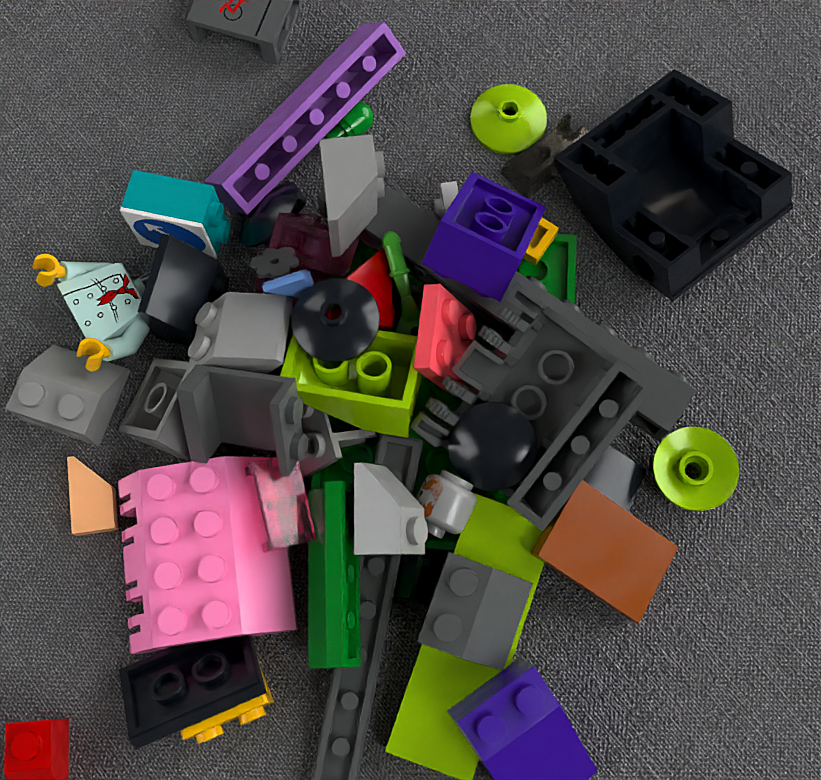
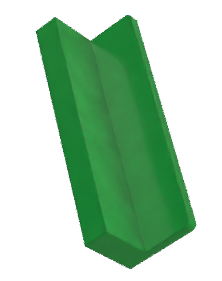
[308,480,361,669]

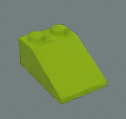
[280,330,422,438]

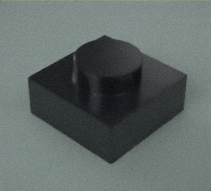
[395,555,443,606]

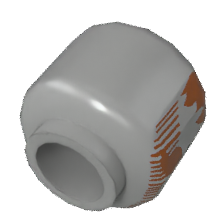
[415,469,477,539]

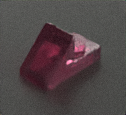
[268,212,359,278]

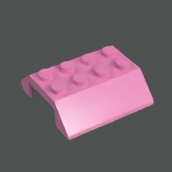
[118,456,298,655]

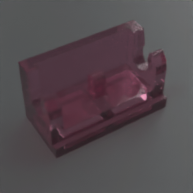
[244,457,317,553]

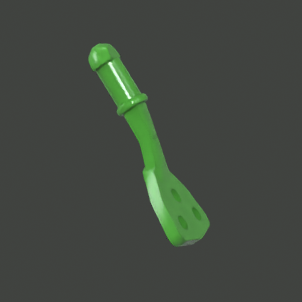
[381,231,421,336]

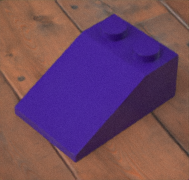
[422,171,546,302]
[447,657,598,780]

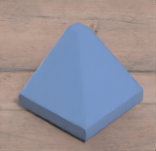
[262,269,314,298]

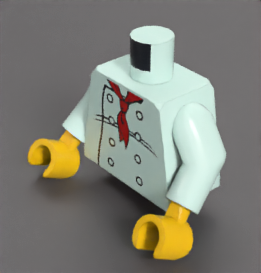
[32,254,150,371]

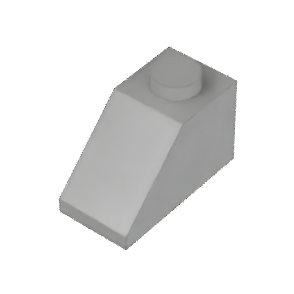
[354,463,428,555]

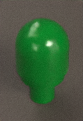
[324,102,374,139]

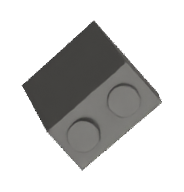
[417,552,533,670]

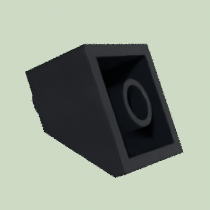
[137,234,229,346]

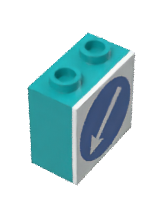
[120,170,231,259]

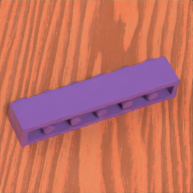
[204,21,406,215]

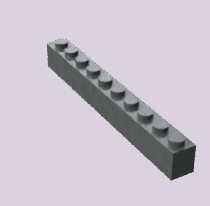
[317,185,697,442]

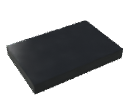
[119,635,267,749]

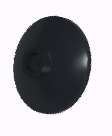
[292,278,380,362]

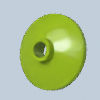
[470,84,547,155]
[652,426,739,511]

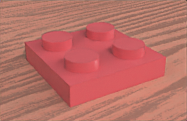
[413,284,477,394]

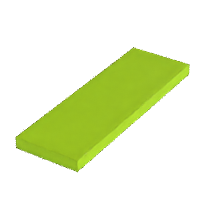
[385,493,544,780]

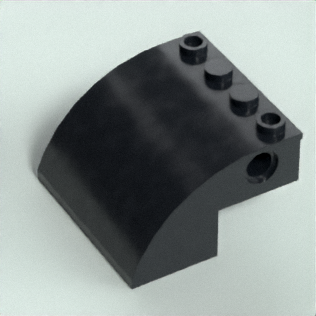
[553,69,793,302]

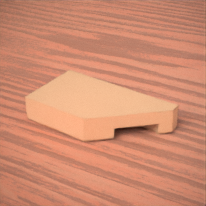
[67,456,119,536]

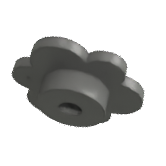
[250,247,299,279]

